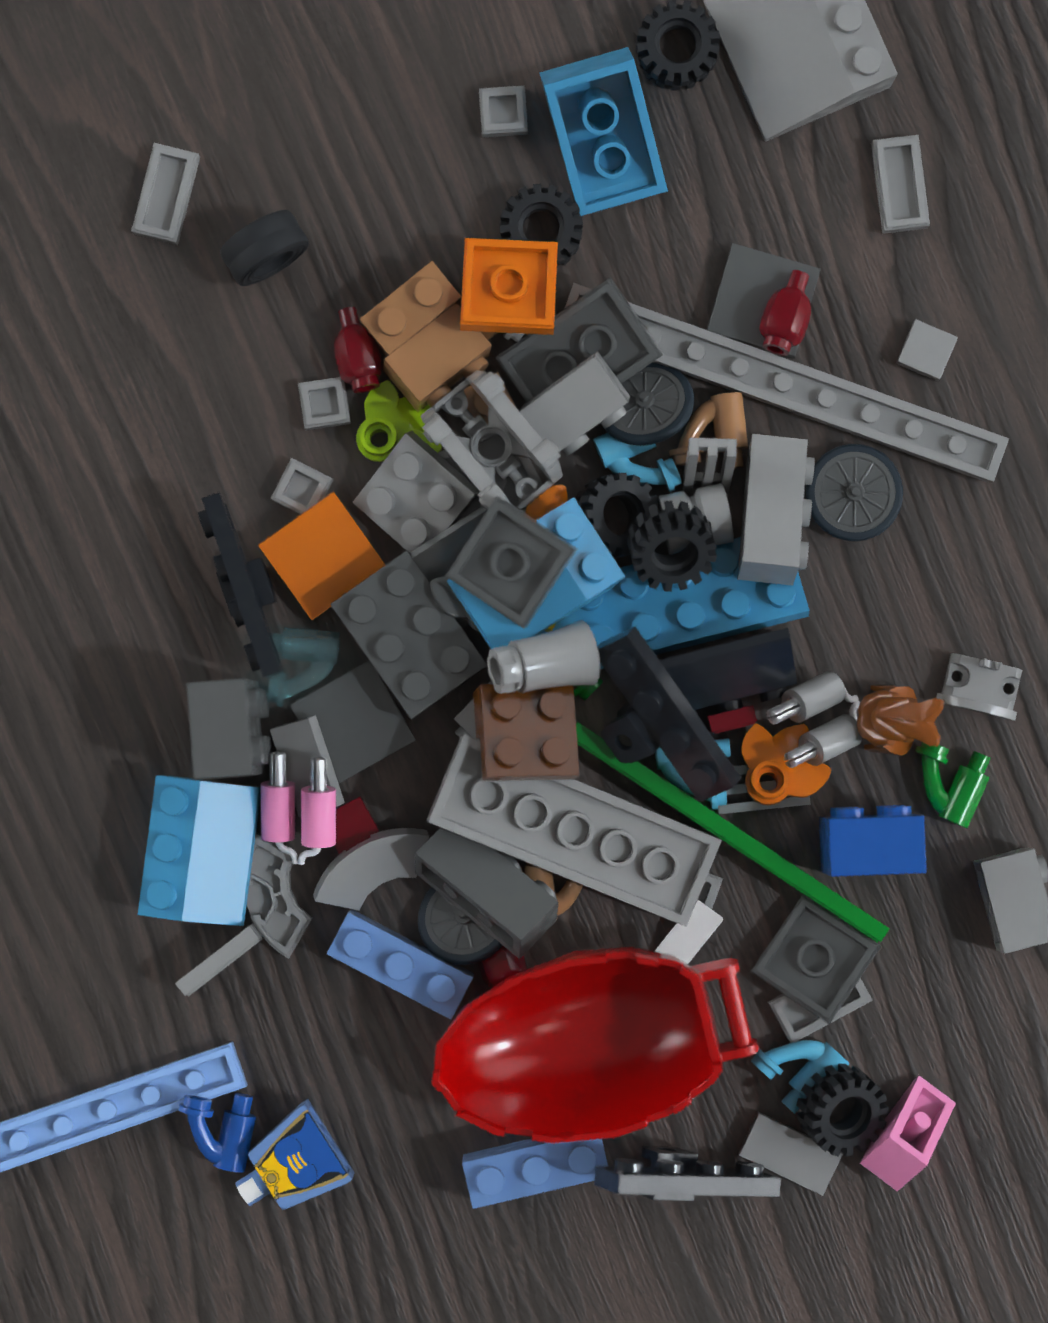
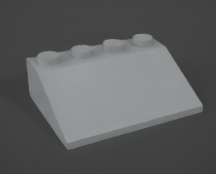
[703,0,898,142]

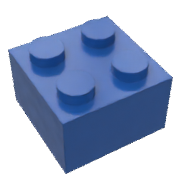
[819,805,927,876]

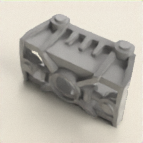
[420,370,563,511]

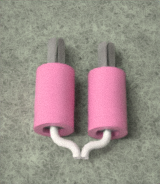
[260,751,336,865]

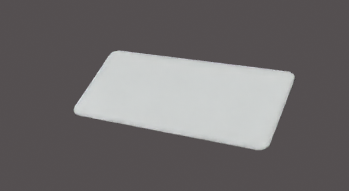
[654,900,723,964]

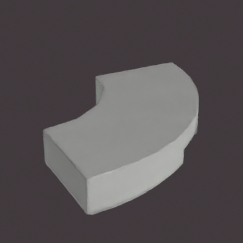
[313,828,429,910]
[247,832,313,959]

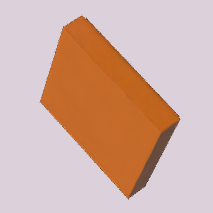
[460,238,558,335]
[258,491,385,620]

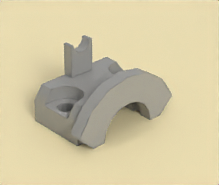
[936,653,1022,721]

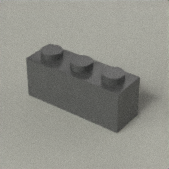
[415,828,559,959]

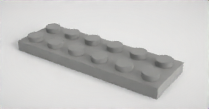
[426,733,722,926]

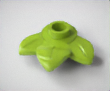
[356,380,442,462]

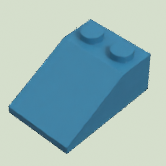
[539,47,668,216]
[447,497,625,649]

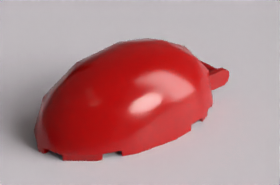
[432,947,759,1143]

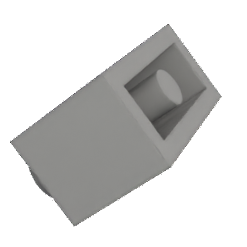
[519,351,630,456]
[973,847,1048,954]

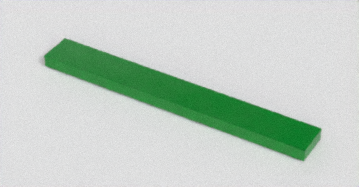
[576,722,890,943]

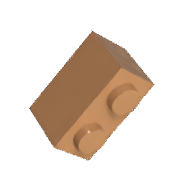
[360,261,462,357]
[383,303,492,412]

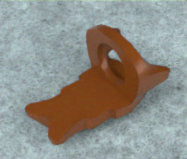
[857,685,944,756]

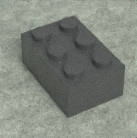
[330,550,487,719]
[187,678,272,779]

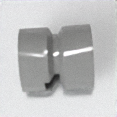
[658,484,734,555]

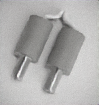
[767,671,862,768]

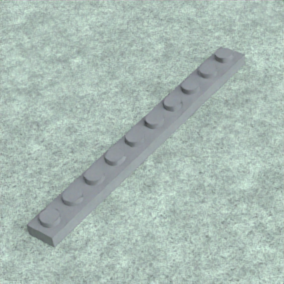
[564,283,1009,484]

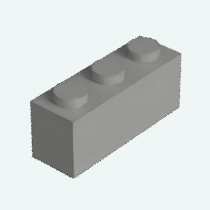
[737,434,815,585]

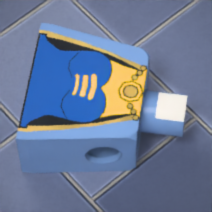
[235,1099,355,1210]

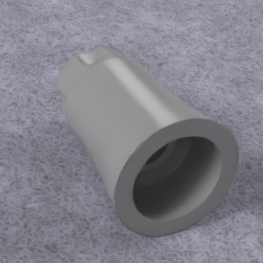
[487,620,600,693]

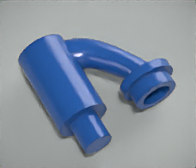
[178,1093,256,1173]

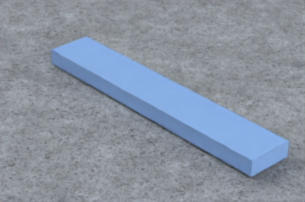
[0,1041,248,1172]

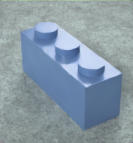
[327,909,474,1019]
[462,1138,608,1209]

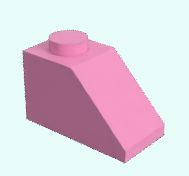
[860,1076,956,1192]

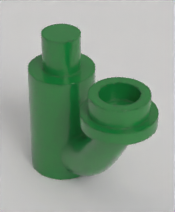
[915,742,991,829]

